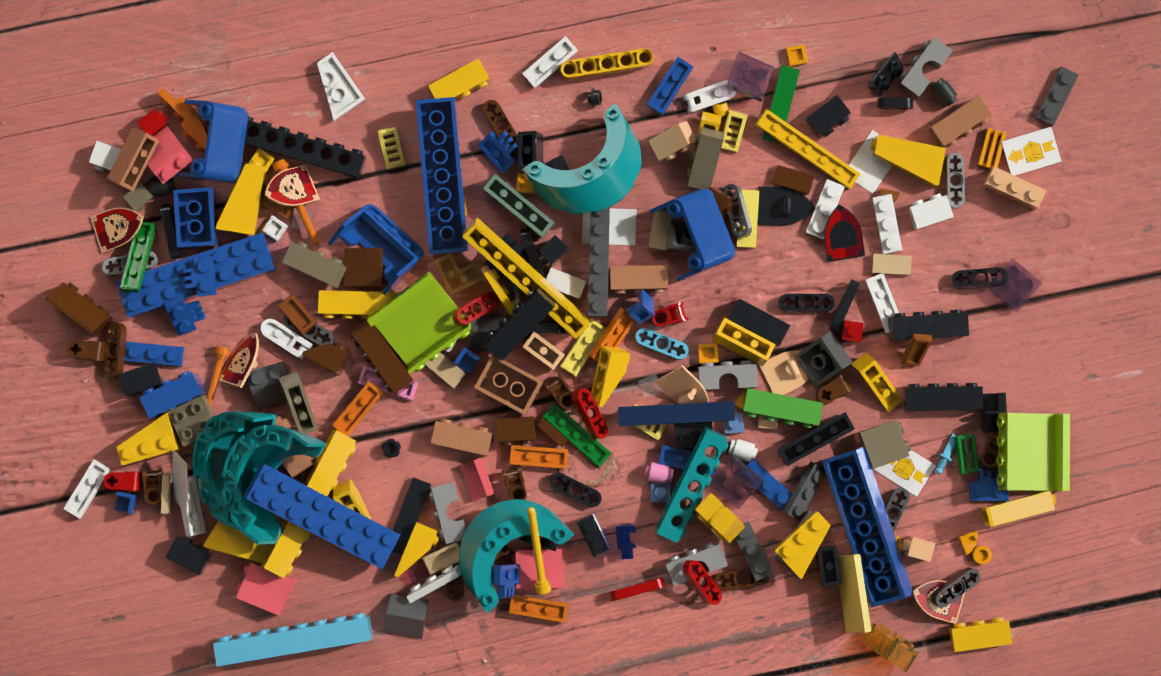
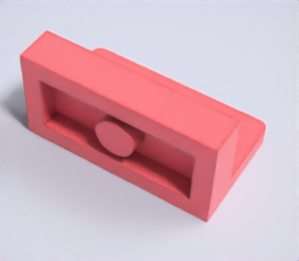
[460,458,495,501]

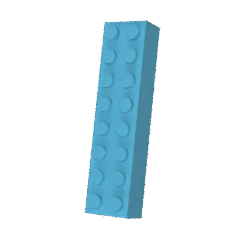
[213,613,374,666]

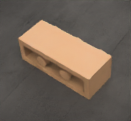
[983,167,1047,210]

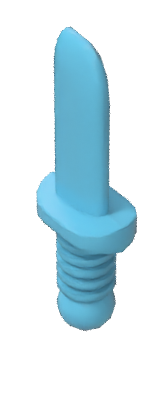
[935,433,957,475]

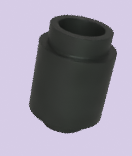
[930,78,958,106]
[146,177,175,196]

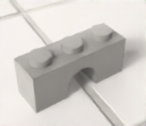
[899,37,953,99]
[698,361,758,390]
[429,482,467,544]
[665,542,728,586]

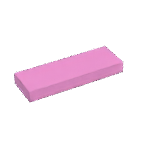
[358,365,418,401]

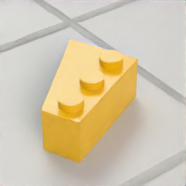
[117,412,181,466]
[773,511,831,579]

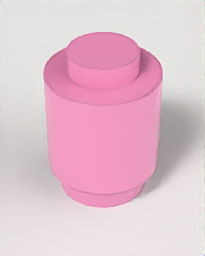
[644,462,674,484]

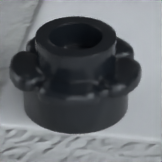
[588,88,602,107]
[382,439,401,458]

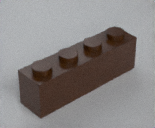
[351,320,415,396]

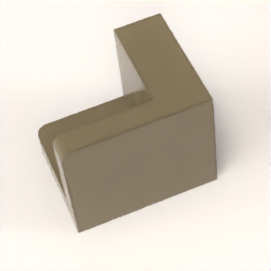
[123,182,153,213]

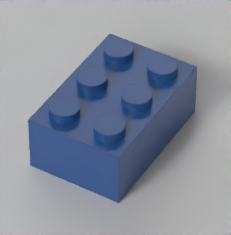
[173,187,219,249]
[139,371,207,419]

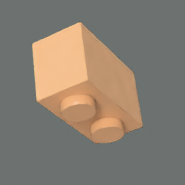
[649,121,696,162]
[523,332,565,371]
[902,536,936,562]

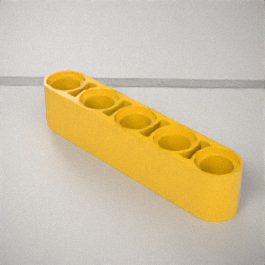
[561,48,653,80]

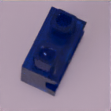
[615,523,637,559]

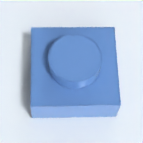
[724,413,744,434]
[651,482,670,502]

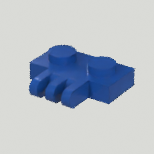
[478,131,518,173]
[181,256,218,297]
[165,297,206,336]
[969,468,1009,501]
[492,564,520,598]

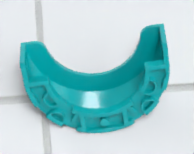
[522,103,642,215]
[192,411,276,530]
[222,425,326,545]
[459,499,574,613]

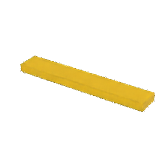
[755,109,860,190]

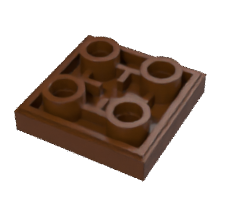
[344,248,383,287]

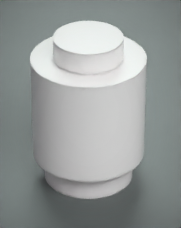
[728,439,758,462]

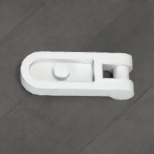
[683,80,737,114]
[261,319,313,360]

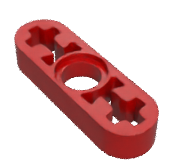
[452,291,499,326]
[572,388,608,439]
[682,560,722,605]
[609,577,665,601]

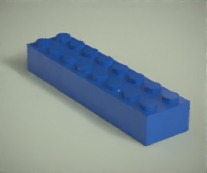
[416,97,469,254]
[116,233,277,319]
[822,446,913,608]
[243,462,400,569]

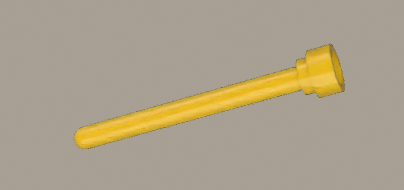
[527,507,551,594]

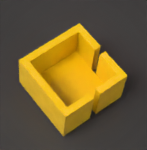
[695,493,745,543]

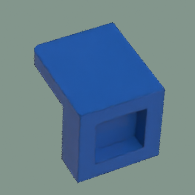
[627,290,655,324]
[454,347,481,375]
[115,491,139,514]

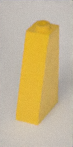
[870,134,946,187]
[216,161,266,235]
[980,491,1056,527]
[203,521,272,563]

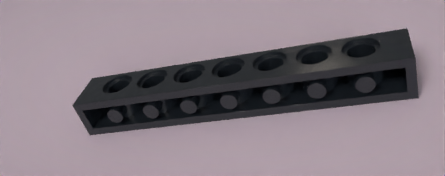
[244,116,367,179]

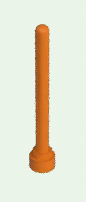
[272,159,319,245]
[207,345,231,406]

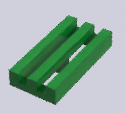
[954,434,979,474]

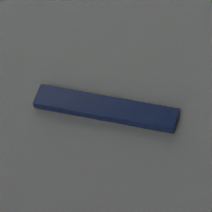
[618,401,735,427]

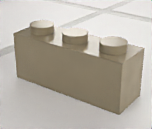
[685,127,725,189]
[282,241,347,288]
[278,372,318,434]

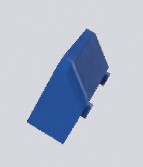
[174,99,248,183]
[649,188,735,282]
[328,204,424,295]

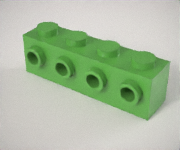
[742,388,823,429]

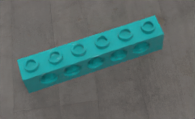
[655,427,728,543]

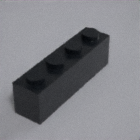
[485,287,555,361]
[888,309,969,341]
[903,383,983,411]
[777,412,855,466]

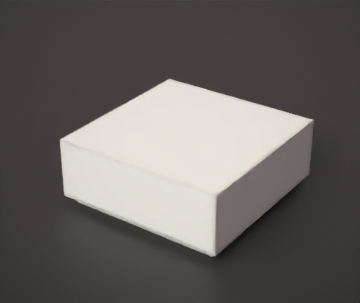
[261,215,288,242]

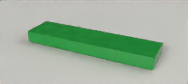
[762,65,800,144]
[120,222,157,293]
[542,402,612,467]

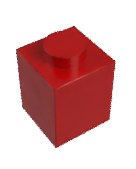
[137,109,169,136]
[840,320,864,343]

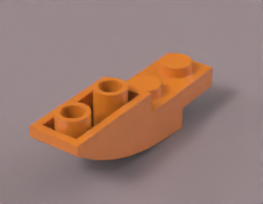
[158,88,208,152]

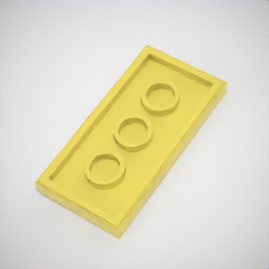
[838,554,871,633]

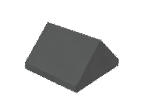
[665,220,697,254]
[470,313,510,352]
[384,594,429,638]

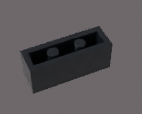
[728,298,791,347]

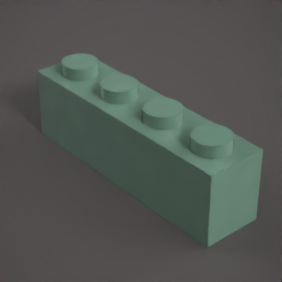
[483,174,555,239]

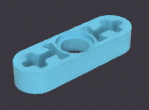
[635,328,689,360]

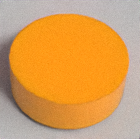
[972,545,992,565]

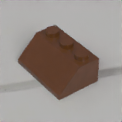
[45,282,112,336]
[301,342,351,375]

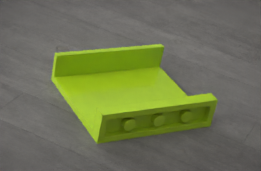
[367,271,471,374]
[997,413,1070,491]

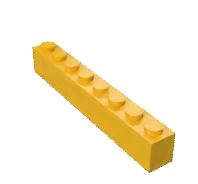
[462,217,590,339]
[260,430,356,578]

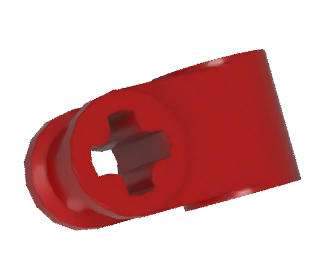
[650,302,689,328]
[103,472,142,491]

